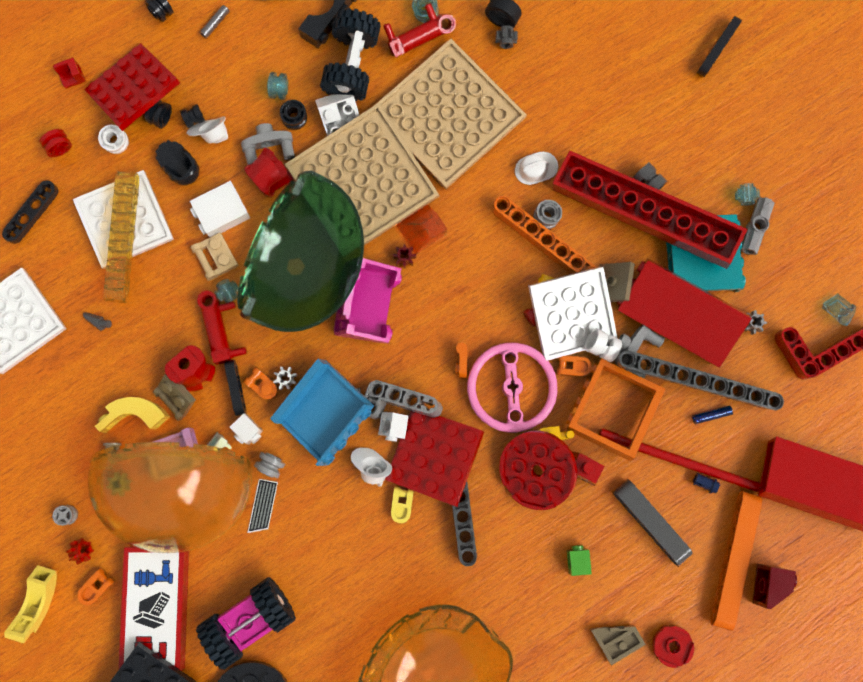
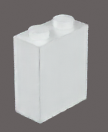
[190,181,251,237]

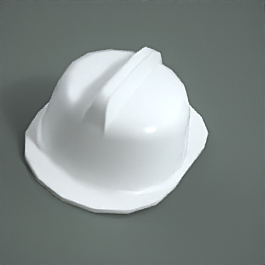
[187,116,228,144]
[515,152,558,185]
[351,447,392,487]

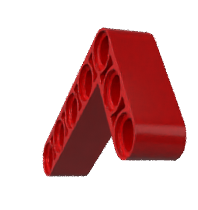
[775,327,863,380]

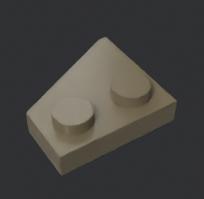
[590,625,646,665]

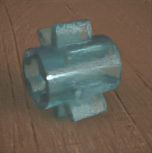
[735,183,760,206]
[214,279,240,303]

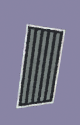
[247,479,278,533]

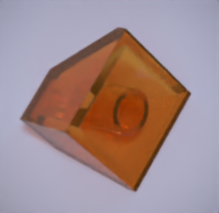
[396,205,447,254]

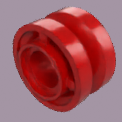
[39,129,72,157]

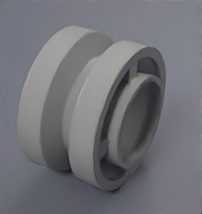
[533,200,562,229]
[254,452,286,478]

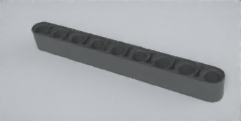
[614,351,784,410]

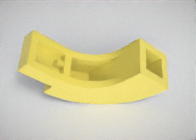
[95,397,170,433]
[4,565,57,643]

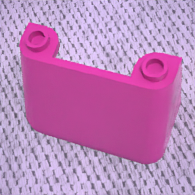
[334,257,402,343]

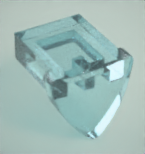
[822,294,857,326]

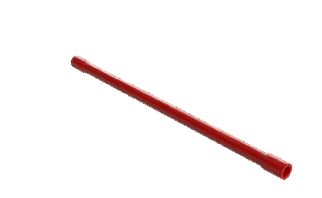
[599,428,760,492]

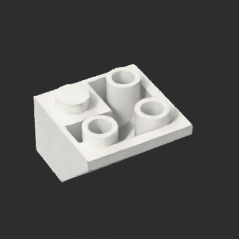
[315,94,359,136]

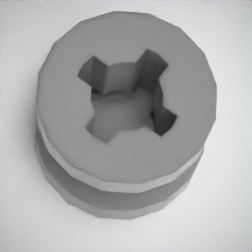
[52,505,78,526]

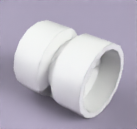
[585,328,622,362]

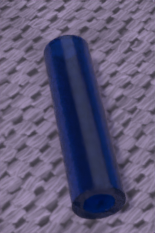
[692,406,733,424]

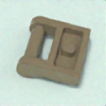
[153,374,196,421]

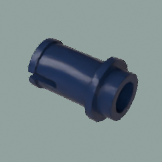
[693,473,720,494]

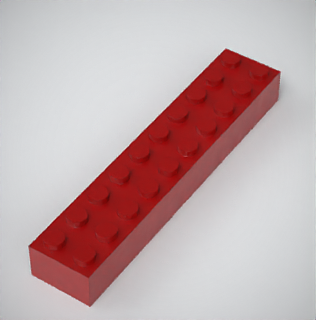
[552,150,748,269]

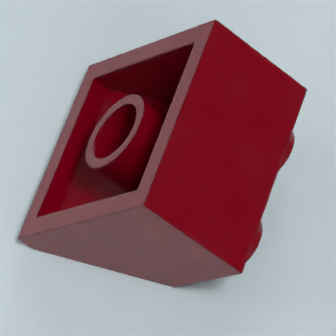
[752,563,797,609]

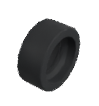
[485,0,522,28]

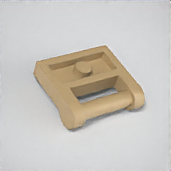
[190,232,239,281]

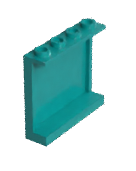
[666,214,746,292]

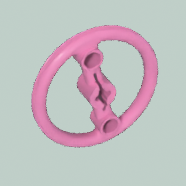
[467,343,557,433]

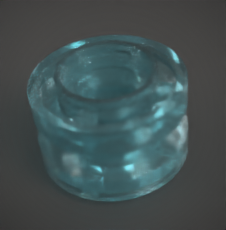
[412,0,439,23]
[267,72,289,100]

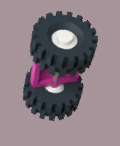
[196,577,296,670]

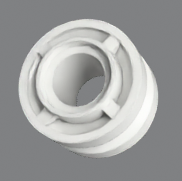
[98,125,129,154]

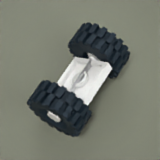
[320,8,381,101]

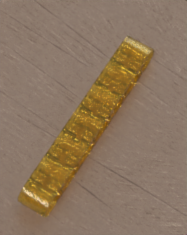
[104,172,139,303]

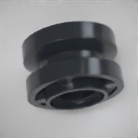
[144,0,174,22]
[145,100,172,129]
[280,100,308,130]

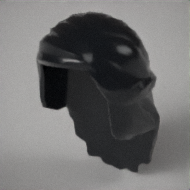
[156,140,200,186]

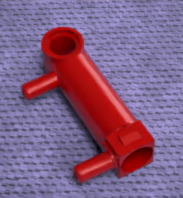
[383,3,456,58]
[197,291,247,365]

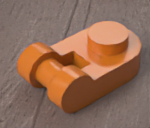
[455,343,468,378]
[556,355,592,377]
[243,367,278,400]
[77,568,115,605]

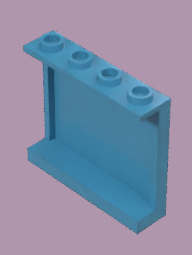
[270,359,374,466]

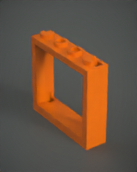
[566,358,666,462]

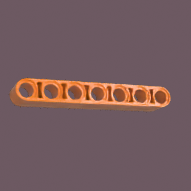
[493,196,597,274]
[710,491,762,631]

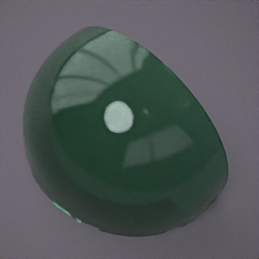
[237,170,364,332]

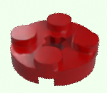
[652,625,695,668]

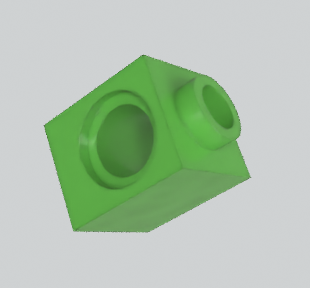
[567,545,592,576]

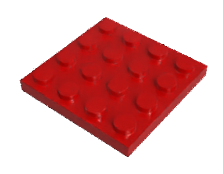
[84,43,180,131]
[385,411,484,507]

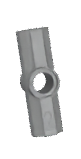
[741,197,775,255]

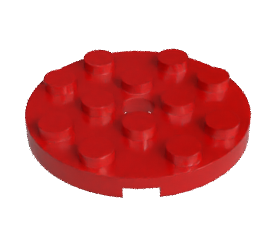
[499,431,578,510]

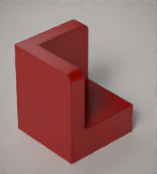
[53,57,86,89]

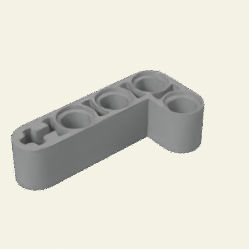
[365,380,443,419]

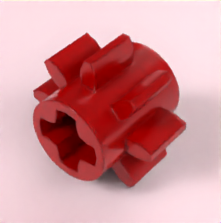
[66,538,94,565]

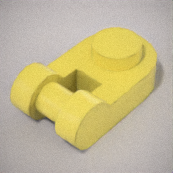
[391,486,414,523]

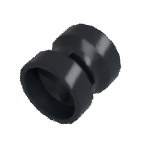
[180,104,205,128]

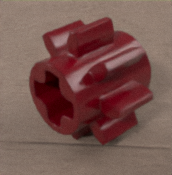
[393,244,416,269]

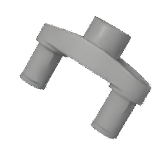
[241,123,295,165]
[619,324,665,378]

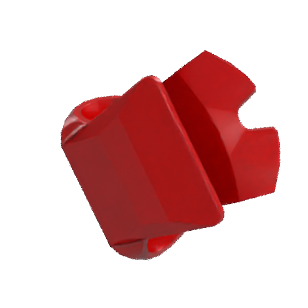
[244,147,293,198]
[165,345,216,391]

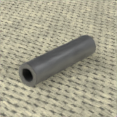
[200,5,230,39]

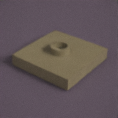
[600,262,635,302]

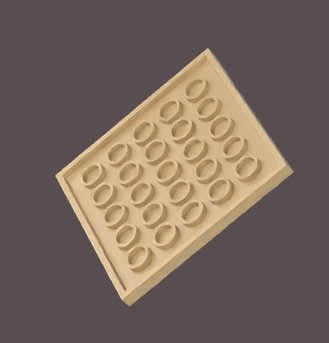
[375,39,527,190]
[285,103,440,258]

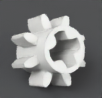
[273,367,298,390]

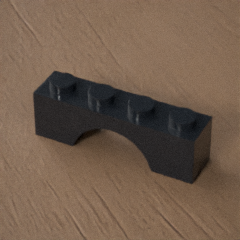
[298,0,357,49]

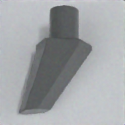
[83,312,112,331]

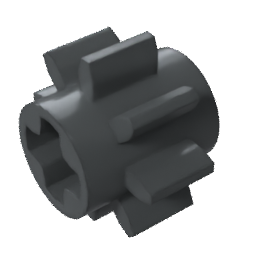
[495,25,518,49]

